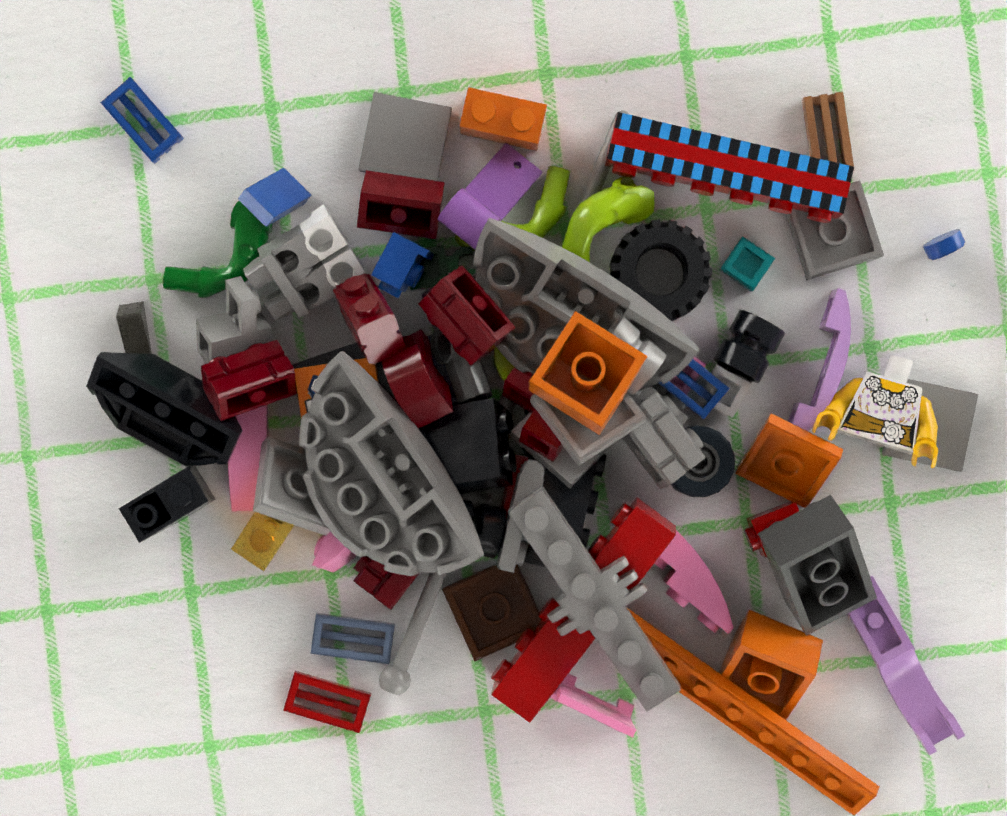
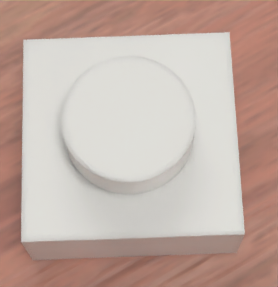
[698,363,752,418]

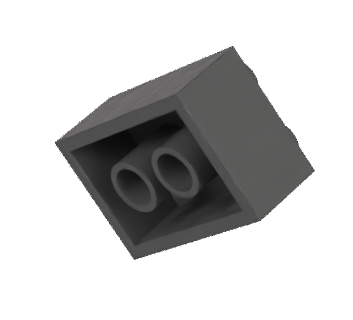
[758,495,877,636]

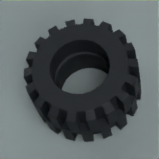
[609,219,712,321]

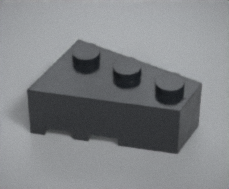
[524,454,607,567]

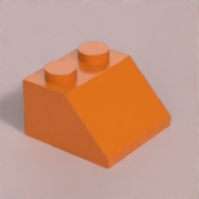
[529,311,647,435]
[719,610,823,720]

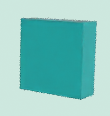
[719,236,775,292]

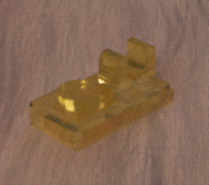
[231,512,295,571]

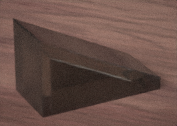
[116,301,152,354]

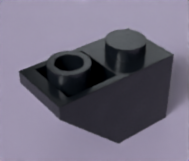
[118,466,216,543]

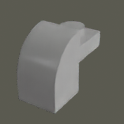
[196,276,272,364]

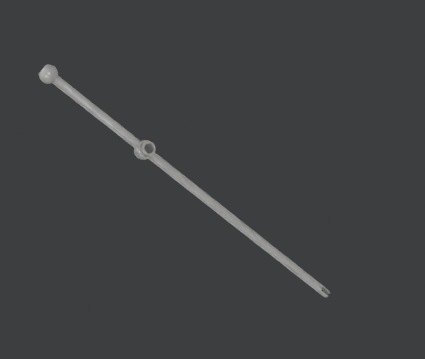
[379,110,628,695]

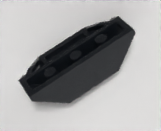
[86,352,243,466]

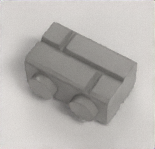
[622,392,706,489]

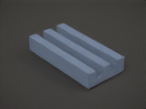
[310,613,395,664]

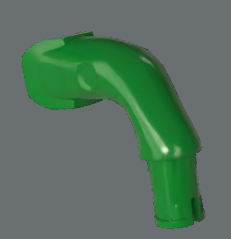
[163,201,273,298]

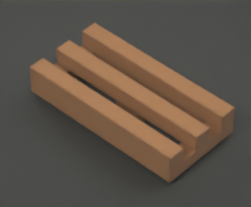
[802,92,854,166]

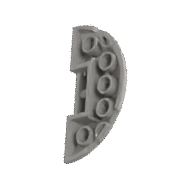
[473,218,700,397]
[299,351,484,576]

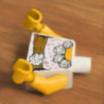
[812,355,938,468]

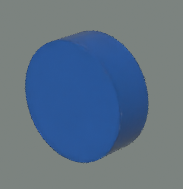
[923,229,965,260]

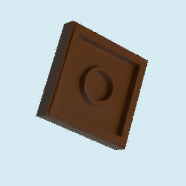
[442,564,542,662]

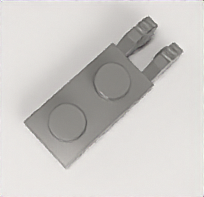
[496,459,545,573]

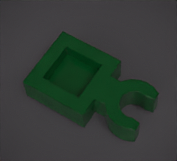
[410,245,476,292]

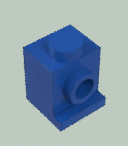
[371,232,434,299]

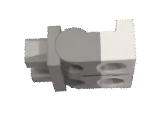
[243,204,366,321]

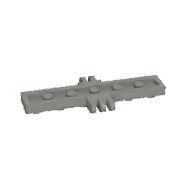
[508,487,681,712]

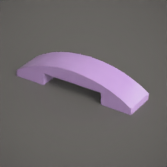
[788,288,851,431]

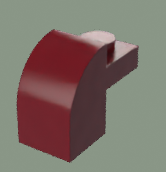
[382,329,453,429]
[502,368,563,462]

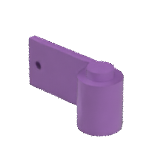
[437,143,543,250]

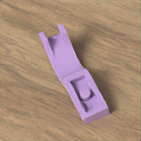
[847,576,965,755]

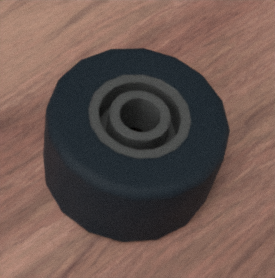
[671,426,735,497]

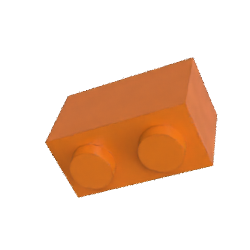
[459,87,547,151]

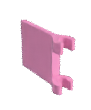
[550,674,636,738]

